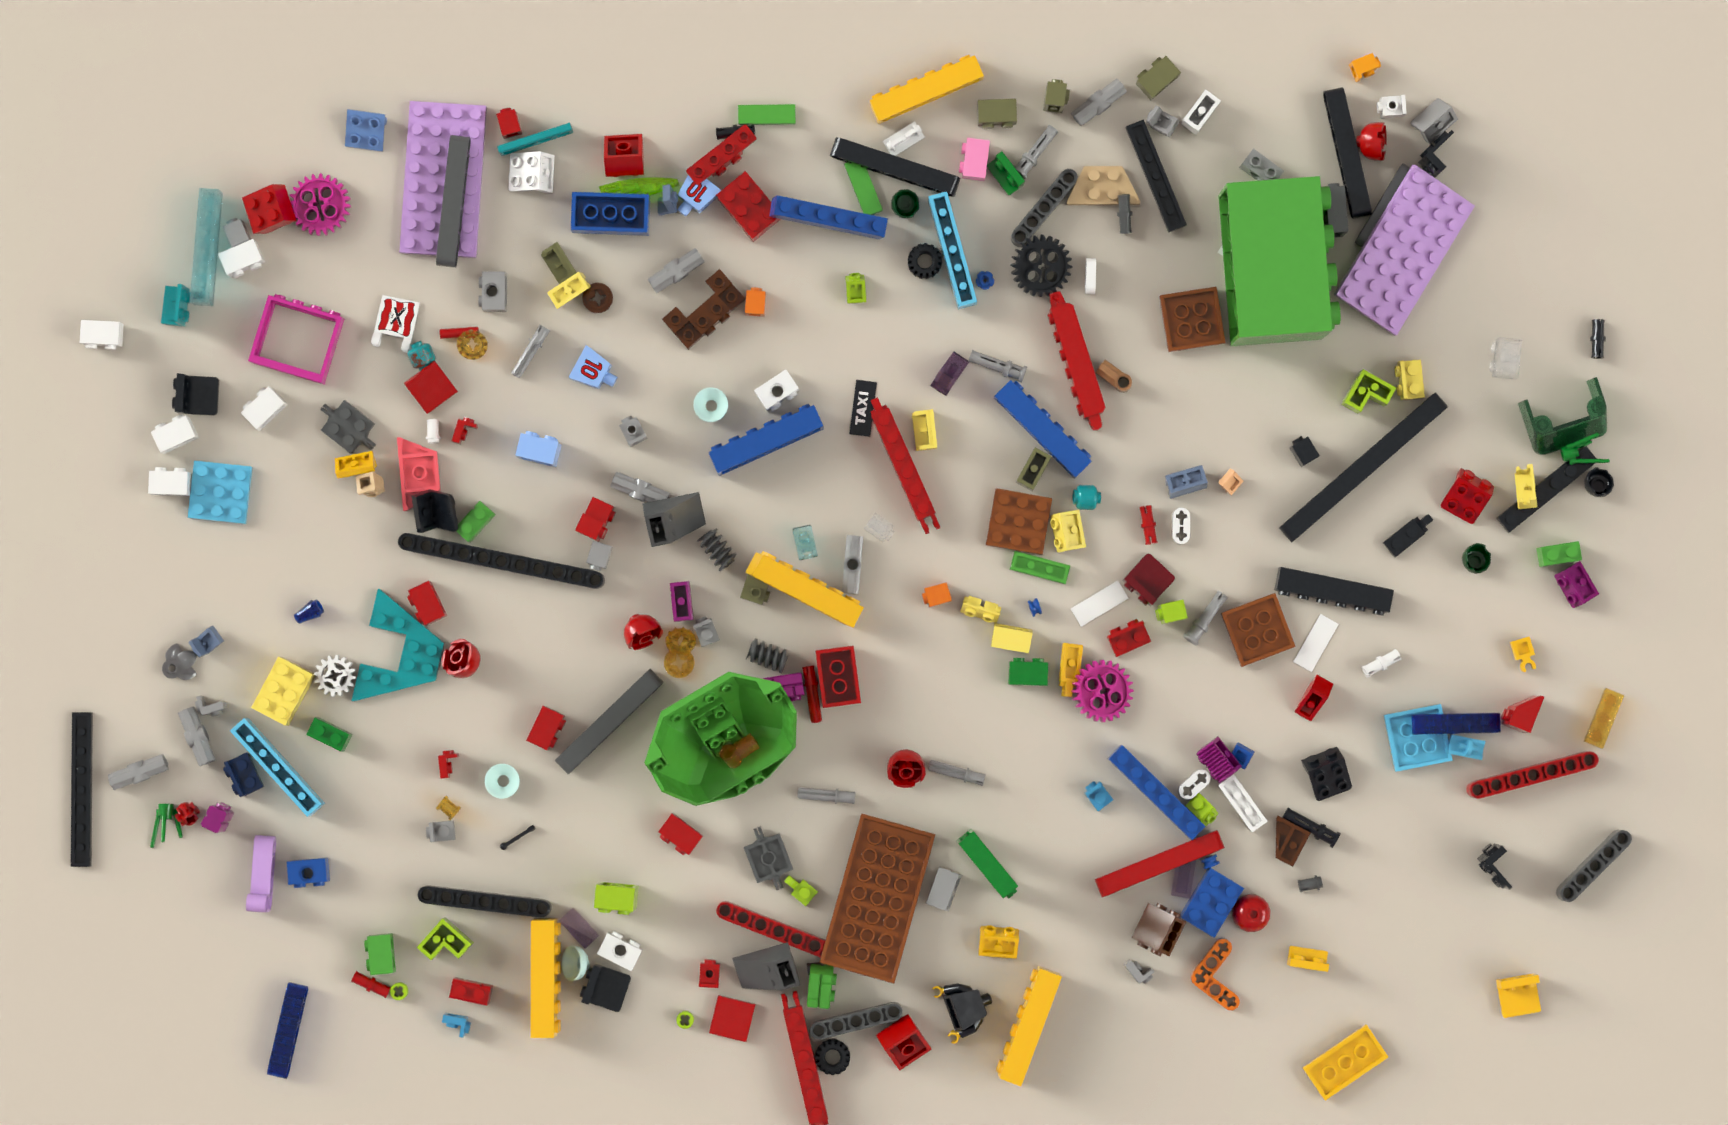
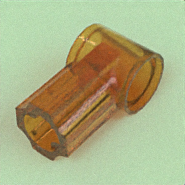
[720,733,760,768]

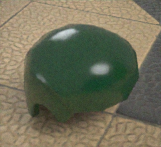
[891,189,919,218]
[1462,543,1491,574]

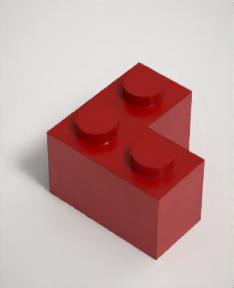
[575,497,616,542]

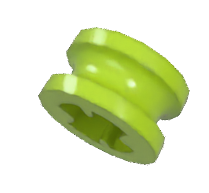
[390,982,408,1000]
[676,1011,694,1029]

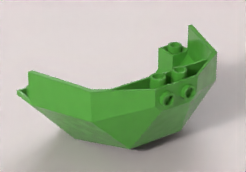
[644,672,797,806]

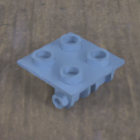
[345,109,387,151]

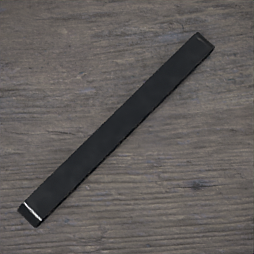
[1279,392,1448,543]
[398,533,605,589]

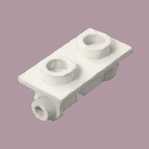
[883,121,925,156]

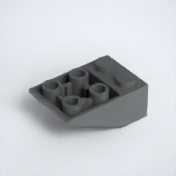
[642,492,706,547]
[732,942,800,991]

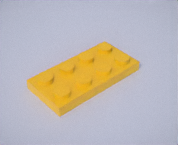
[1303,1024,1388,1101]

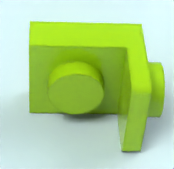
[845,273,866,304]

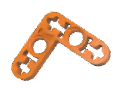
[1191,938,1240,1010]

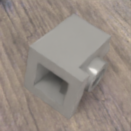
[619,416,648,447]

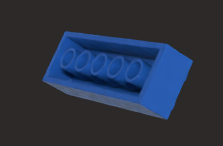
[708,404,824,476]

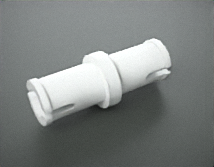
[1362,649,1401,678]

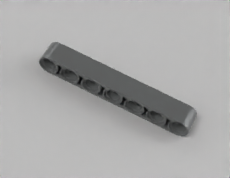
[436,135,471,268]
[555,668,664,774]

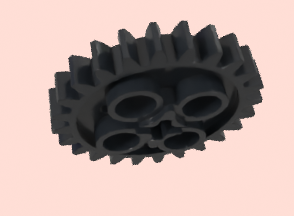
[1010,234,1073,297]

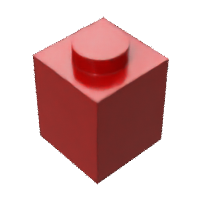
[496,108,522,139]

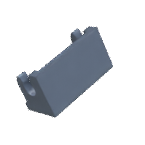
[1165,465,1208,499]

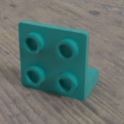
[161,284,192,327]

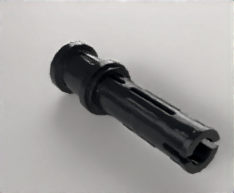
[1282,807,1341,848]

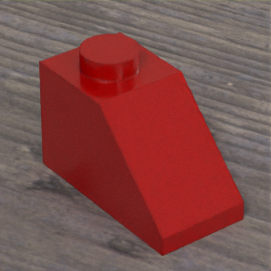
[1294,675,1334,721]

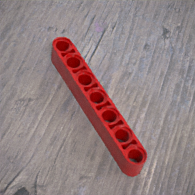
[1466,751,1599,799]
[1095,830,1225,898]
[716,901,826,958]

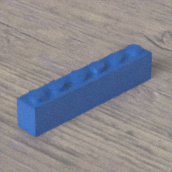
[769,195,888,239]
[994,380,1092,479]
[1107,745,1206,840]

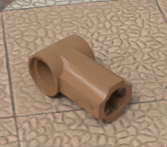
[1095,360,1132,393]

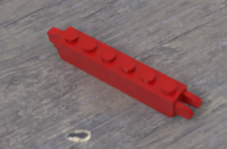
[1047,291,1106,431]
[870,397,940,534]
[781,991,829,1125]

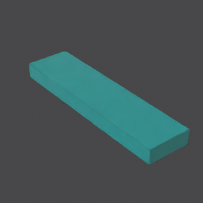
[497,123,573,156]

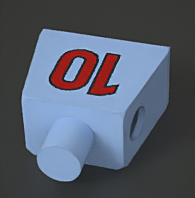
[677,175,721,217]
[569,345,618,389]

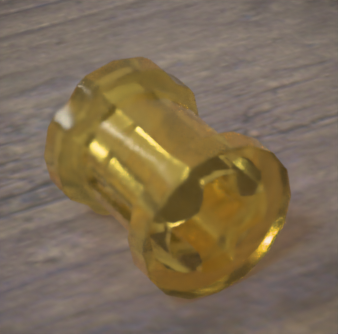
[436,795,461,821]

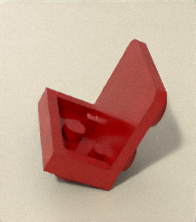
[1441,468,1494,524]

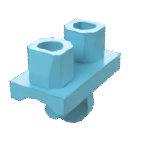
[1447,735,1485,760]

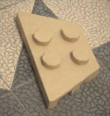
[1066,166,1140,205]

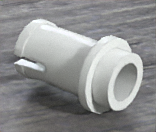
[426,419,441,444]

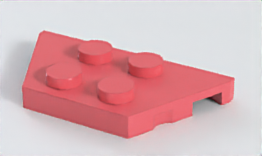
[397,437,441,511]

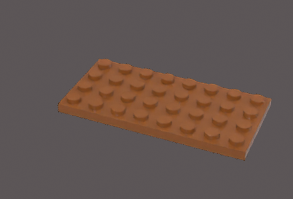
[819,813,936,984]

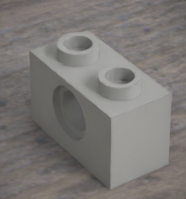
[1240,148,1284,181]
[478,271,507,312]

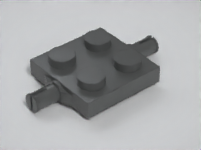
[320,400,376,454]
[744,826,793,890]

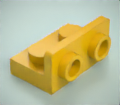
[335,451,377,479]
[978,925,1019,959]
[1287,946,1329,972]

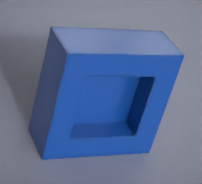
[1232,742,1255,770]

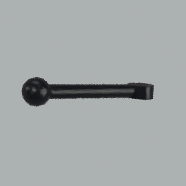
[500,825,536,850]

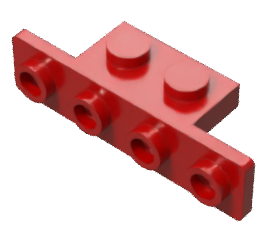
[686,124,757,185]

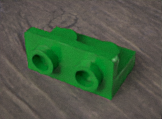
[987,151,1025,196]

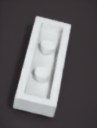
[1218,774,1267,832]

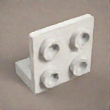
[508,151,555,193]

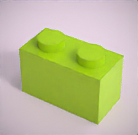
[1155,600,1188,624]

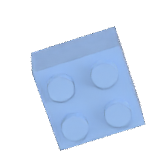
[515,431,562,467]

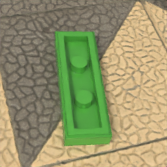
[738,104,796,125]
[844,162,883,215]
[1010,551,1070,584]

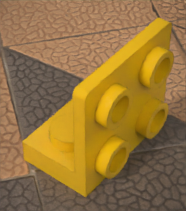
[1496,973,1541,1018]

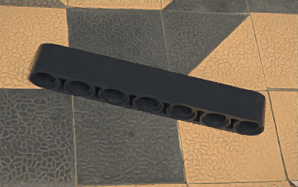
[1323,87,1372,219]
[830,137,961,197]
[418,885,552,918]

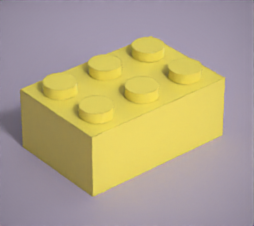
[251,656,316,726]

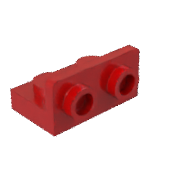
[1107,619,1151,657]

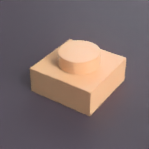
[1218,468,1244,496]

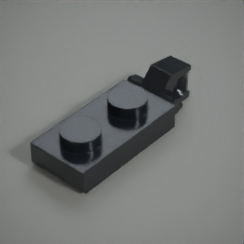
[1383,514,1433,558]

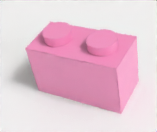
[959,138,990,181]

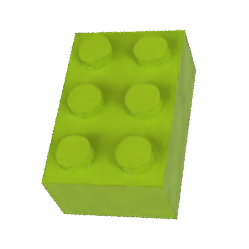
[594,882,639,915]

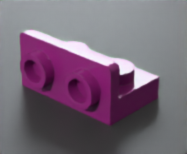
[1554,561,1599,608]

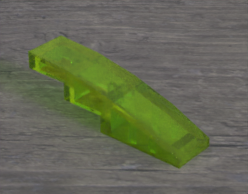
[599,177,680,196]

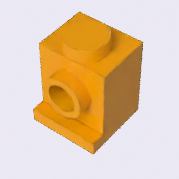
[1349,53,1381,82]

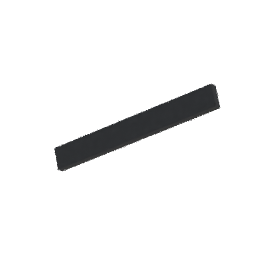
[71,712,93,867]

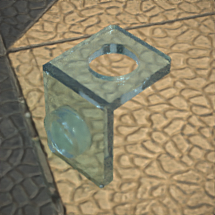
[793,525,818,560]

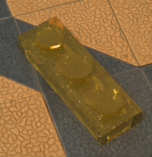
[1584,688,1624,749]

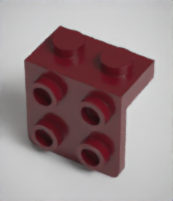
[1122,554,1175,606]

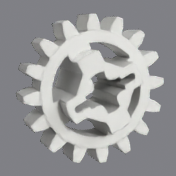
[314,655,357,697]

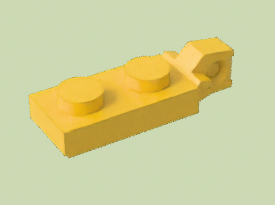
[1059,643,1083,697]

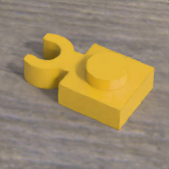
[1510,636,1536,672]

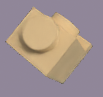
[355,471,385,497]

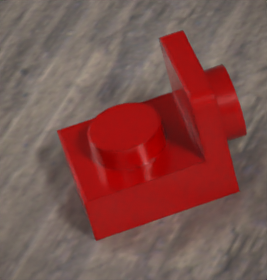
[452,417,478,445]
[438,750,459,779]

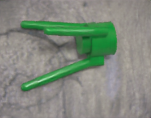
[1560,433,1610,465]
[150,804,183,848]

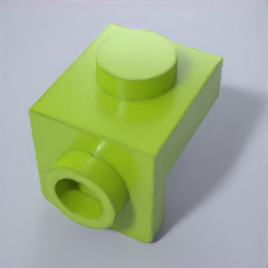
[1185,793,1219,826]

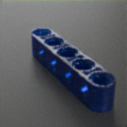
[1411,713,1501,735]
[267,982,308,1079]

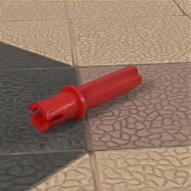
[802,665,822,723]

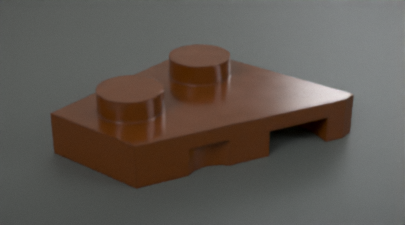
[1276,816,1311,867]

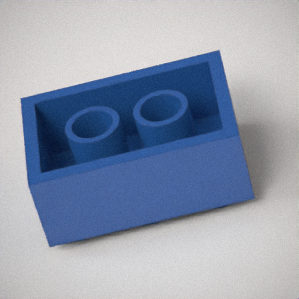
[1180,868,1244,938]

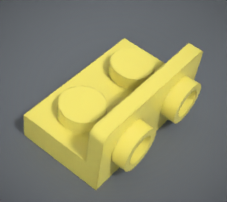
[1395,360,1425,400]
[1050,510,1086,553]

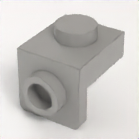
[1146,105,1180,138]
[195,696,227,717]

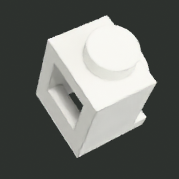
[1377,95,1407,119]

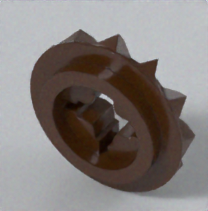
[582,283,613,313]

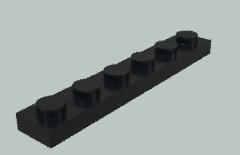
[1125,119,1187,233]
[1496,446,1597,533]

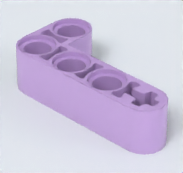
[246,835,276,913]

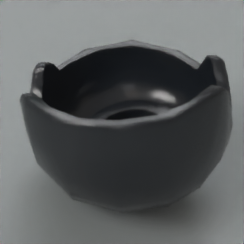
[1584,467,1614,497]

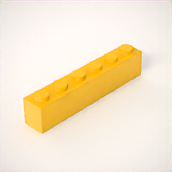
[870,55,984,124]

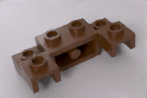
[662,269,745,350]

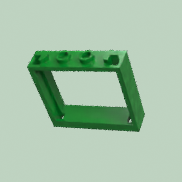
[956,829,1018,899]

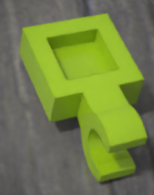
[784,875,818,906]

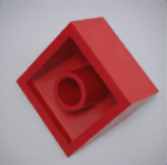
[604,134,644,177]
[1501,695,1544,733]
[876,1014,932,1070]

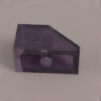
[930,351,969,396]

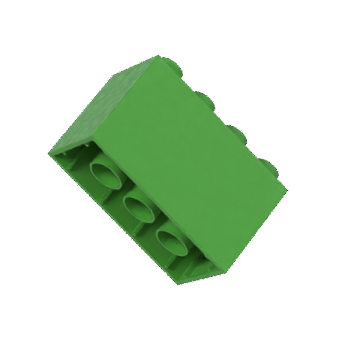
[1218,176,1341,346]

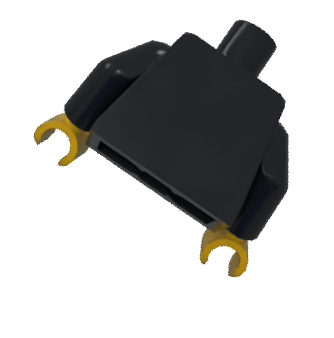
[932,983,992,1044]

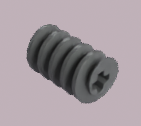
[697,529,737,571]
[746,638,789,674]

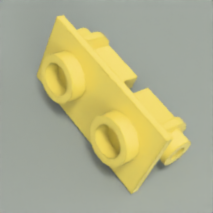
[960,596,1002,623]

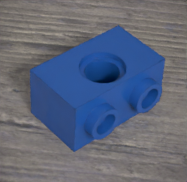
[287,858,330,888]

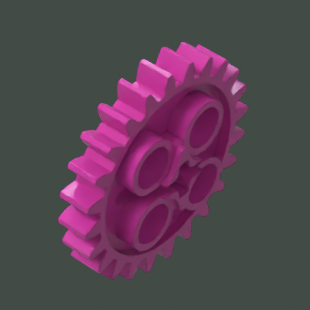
[289,173,351,236]
[1071,660,1134,722]

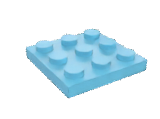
[188,461,253,524]
[1384,704,1453,772]

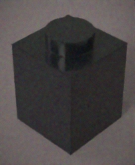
[1290,436,1320,467]

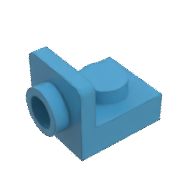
[1084,781,1113,811]
[442,1013,471,1038]

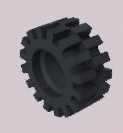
[908,243,942,279]
[815,1039,850,1075]

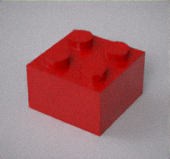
[242,184,297,234]

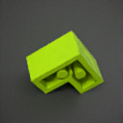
[1341,369,1396,414]
[417,917,474,960]

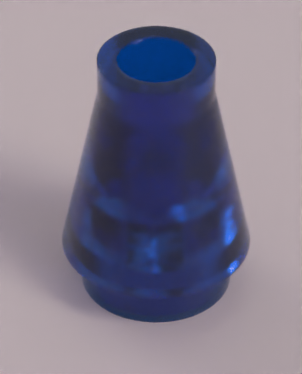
[294,599,324,624]

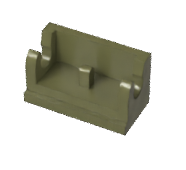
[541,242,577,284]

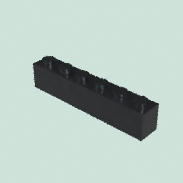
[1274,567,1394,616]

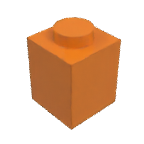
[745,287,766,317]
[922,582,952,607]

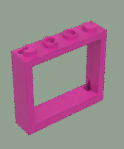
[248,294,345,385]

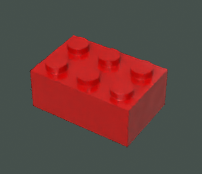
[716,171,781,242]
[815,646,861,708]

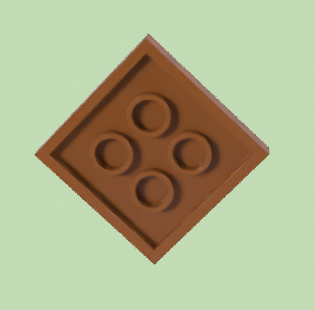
[1159,287,1226,352]
[986,488,1052,555]
[1221,593,1296,667]

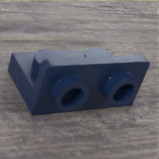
[223,752,264,797]

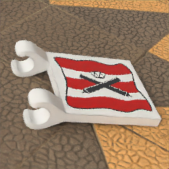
[371,295,420,353]

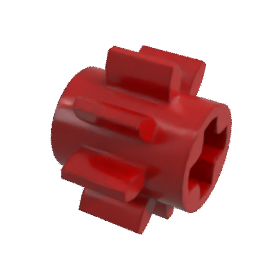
[174,802,200,826]

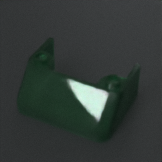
[1518,377,1607,455]

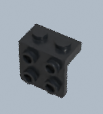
[1418,130,1454,178]
[172,373,219,416]
[411,489,458,533]
[1301,747,1352,801]
[1477,843,1512,890]
[579,964,631,1012]

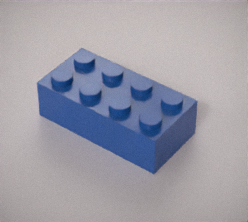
[571,192,650,236]

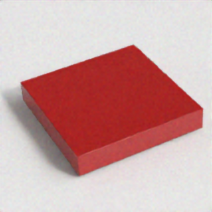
[404,361,458,414]
[709,995,756,1042]

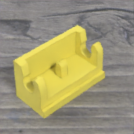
[547,272,591,309]
[912,409,937,451]
[1514,464,1537,509]
[991,623,1033,653]

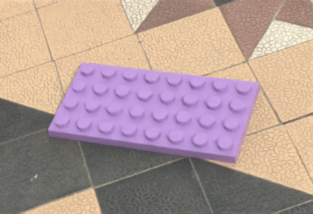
[399,101,487,258]
[1334,165,1475,335]

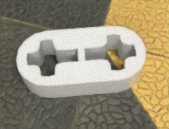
[1085,258,1096,294]
[1172,508,1190,544]
[1178,769,1211,800]

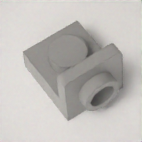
[693,616,719,647]
[426,821,456,842]
[1124,960,1154,984]

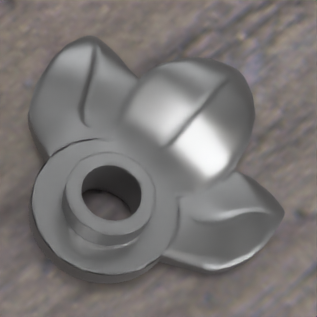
[162,644,197,680]

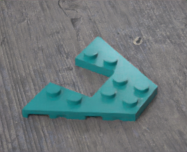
[351,589,445,701]

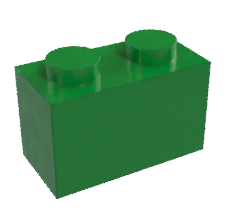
[1008,658,1048,686]
[306,717,353,752]

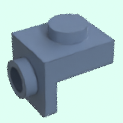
[658,184,678,215]
[189,626,224,658]

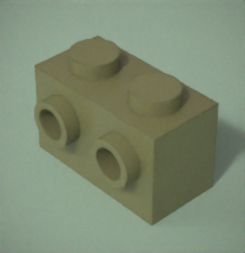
[1043,79,1070,113]
[740,574,771,605]

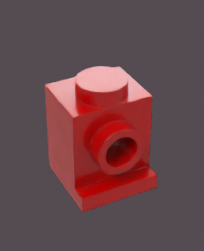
[699,959,720,988]

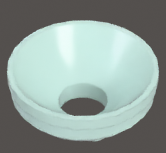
[693,387,728,422]
[485,764,520,799]
[561,946,590,981]

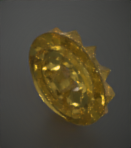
[457,329,488,360]
[665,627,696,655]
[664,647,694,678]

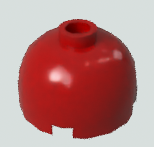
[1356,122,1387,161]
[624,614,663,650]
[442,639,481,678]
[887,749,926,788]
[1232,894,1271,932]

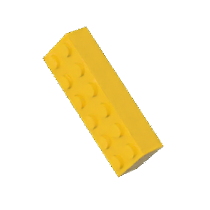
[745,551,864,628]
[531,918,561,1038]
[996,966,1062,1086]

